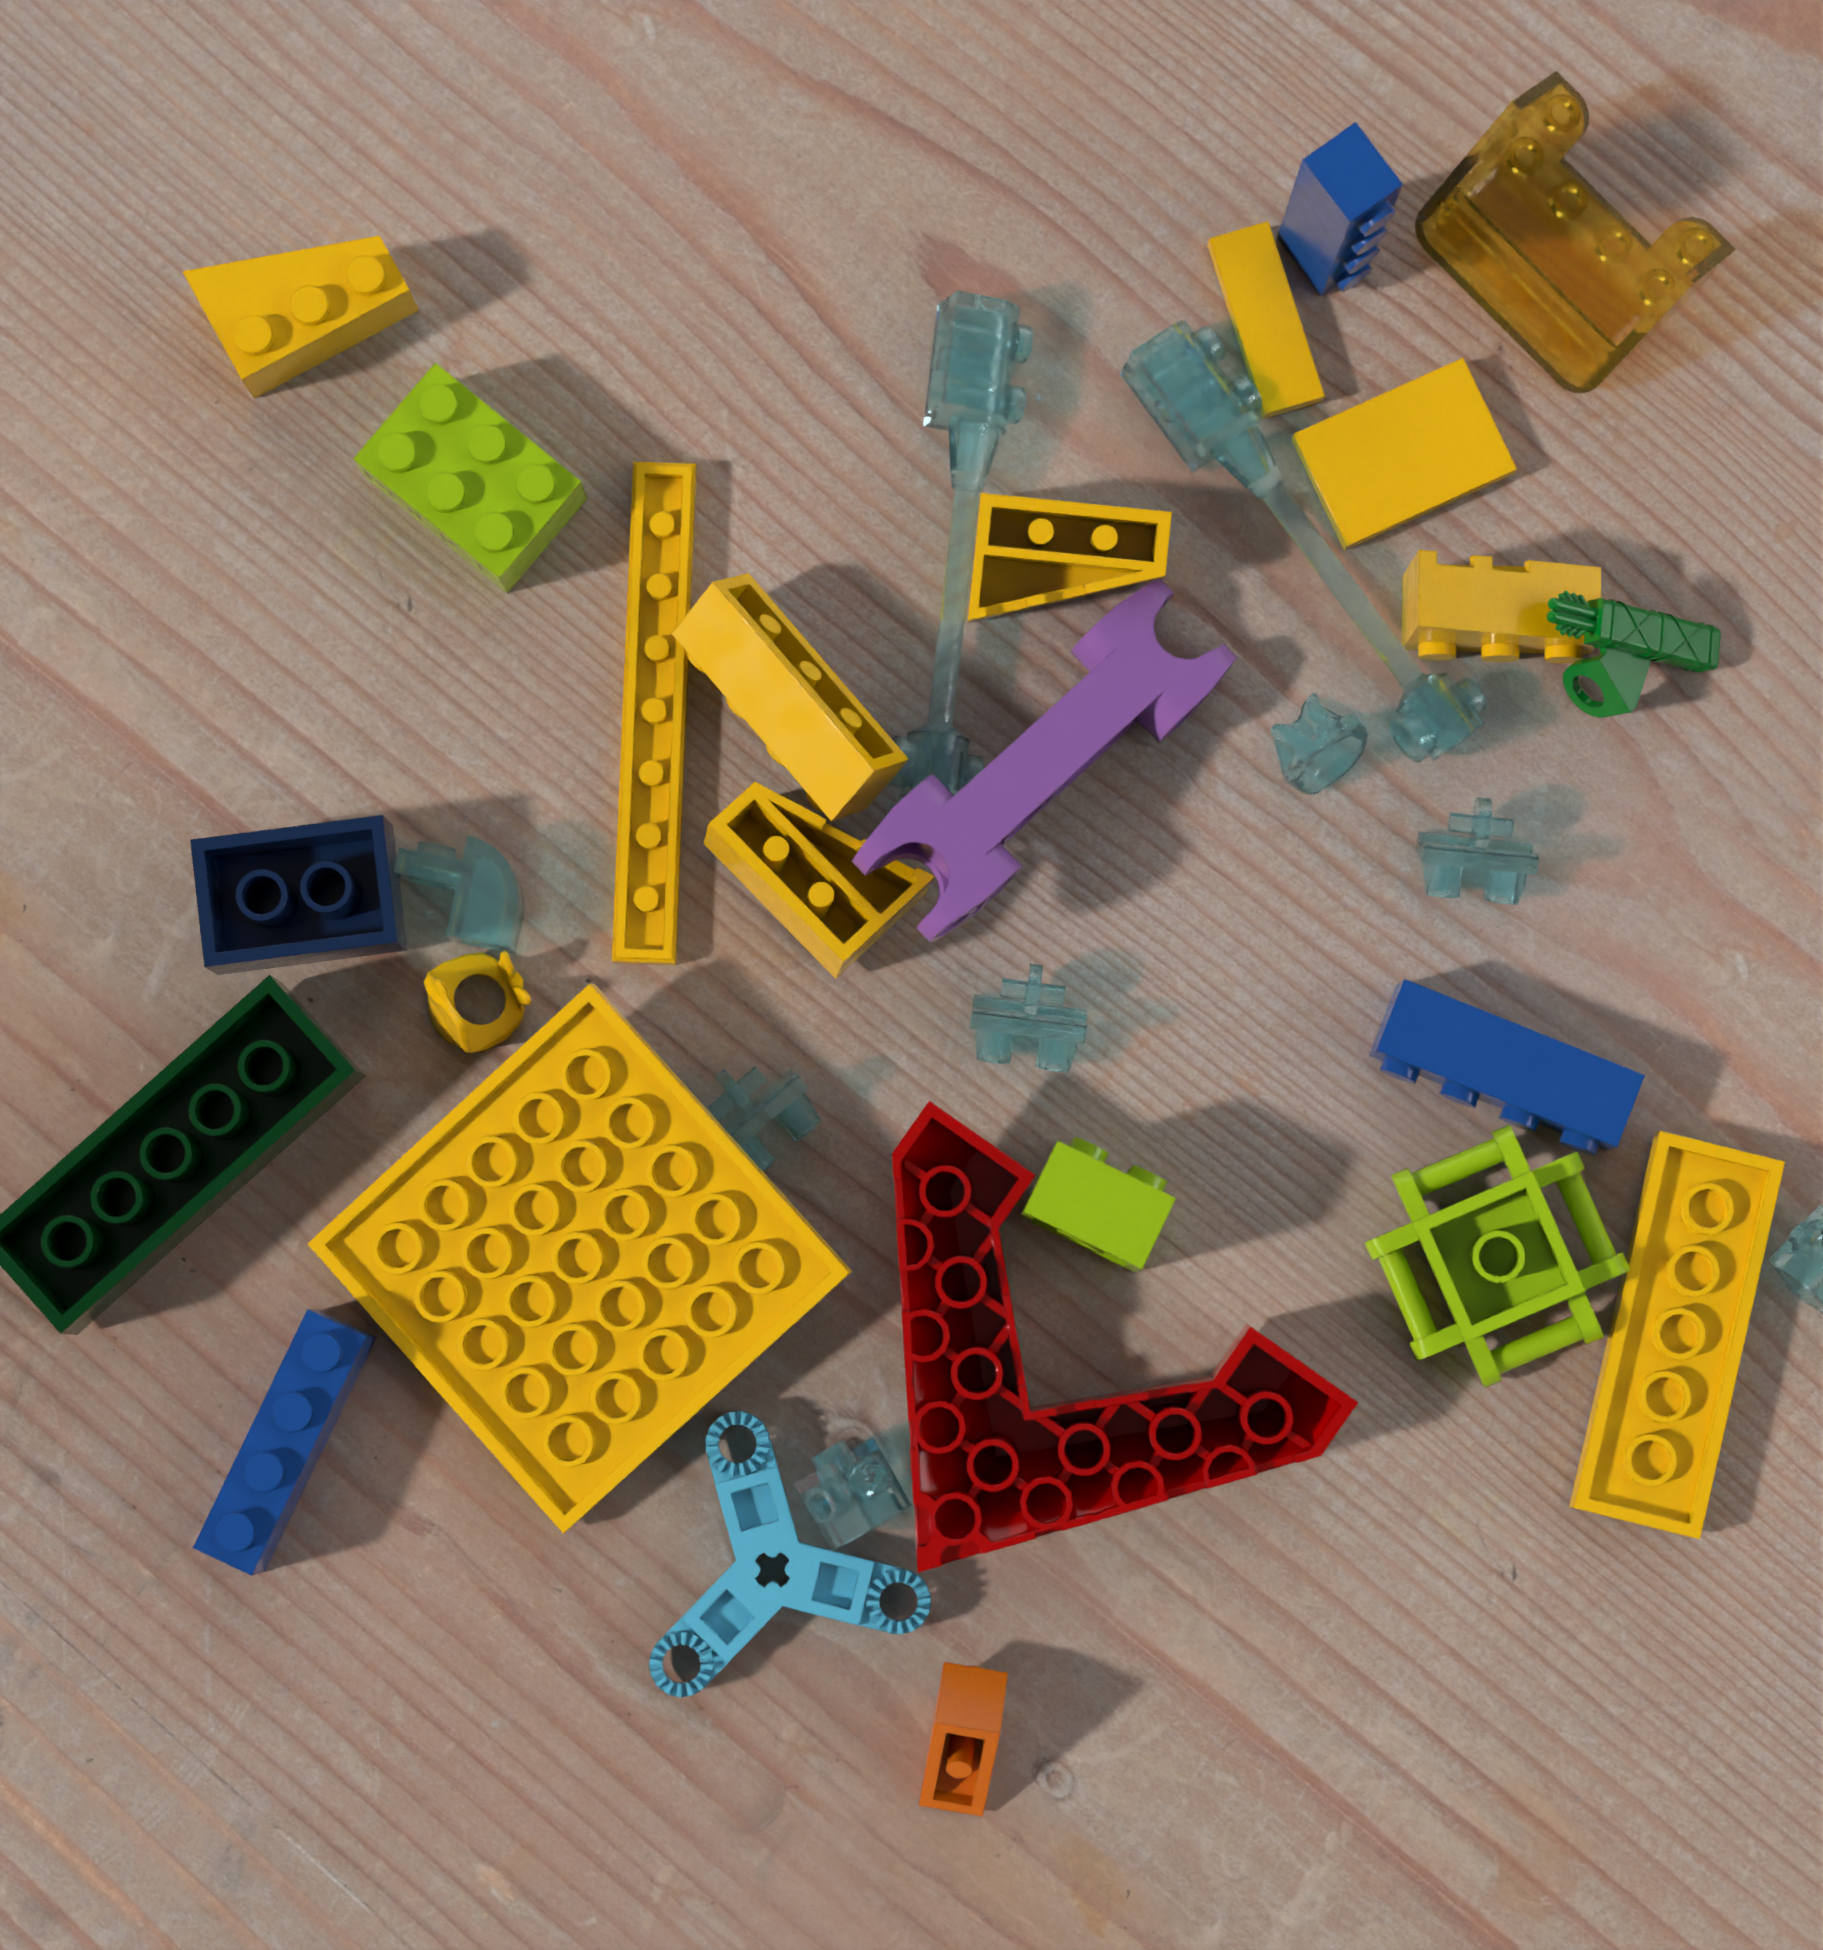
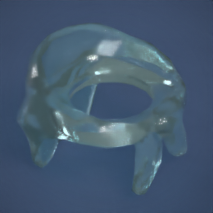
[1270,693,1368,795]

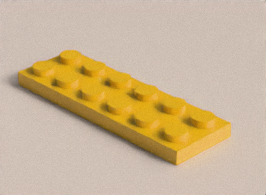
[1569,1131,1785,1539]

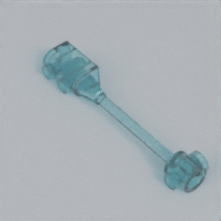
[888,290,1033,798]
[1120,320,1487,762]

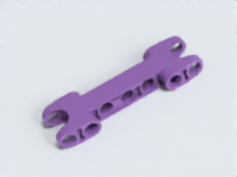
[852,579,1237,943]

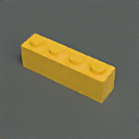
[672,573,909,821]

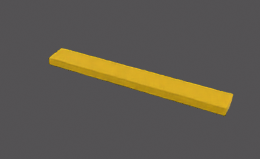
[612,462,697,966]

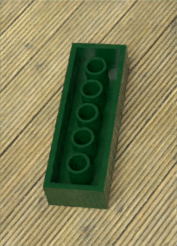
[0,975,366,1335]

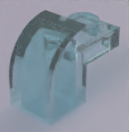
[394,835,525,955]

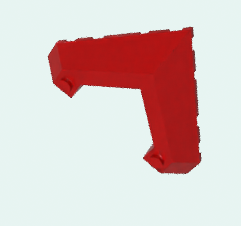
[892,1101,1359,1573]

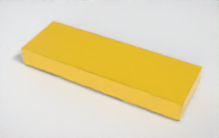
[1207,221,1325,419]

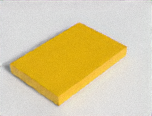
[1291,358,1517,551]

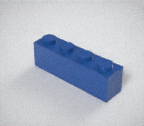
[1277,122,1403,296]
[1369,979,1645,1156]
[193,1309,377,1576]

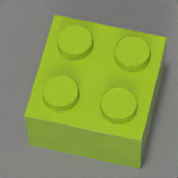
[1020,1136,1176,1273]

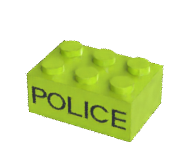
[353,363,588,593]

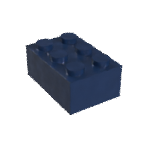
[190,815,408,975]

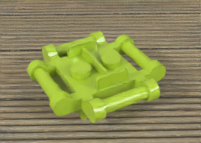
[1364,1124,1631,1388]

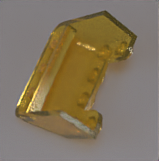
[1415,71,1736,393]

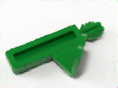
[1546,591,1721,718]

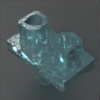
[1416,797,1539,905]
[970,963,1087,1073]
[707,1066,821,1171]

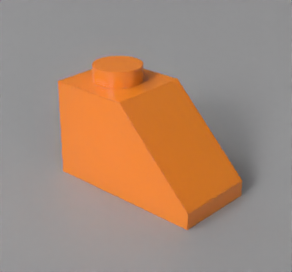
[919,1662,1008,1817]

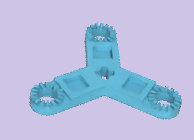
[649,1411,931,1698]

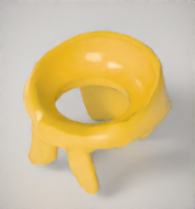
[424,951,531,1053]

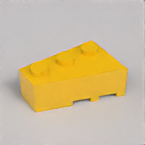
[182,235,419,399]
[968,493,1172,623]
[1401,549,1601,664]
[703,782,935,979]

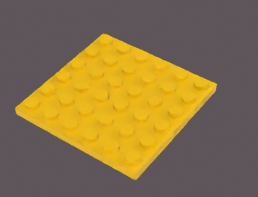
[307,983,853,1534]

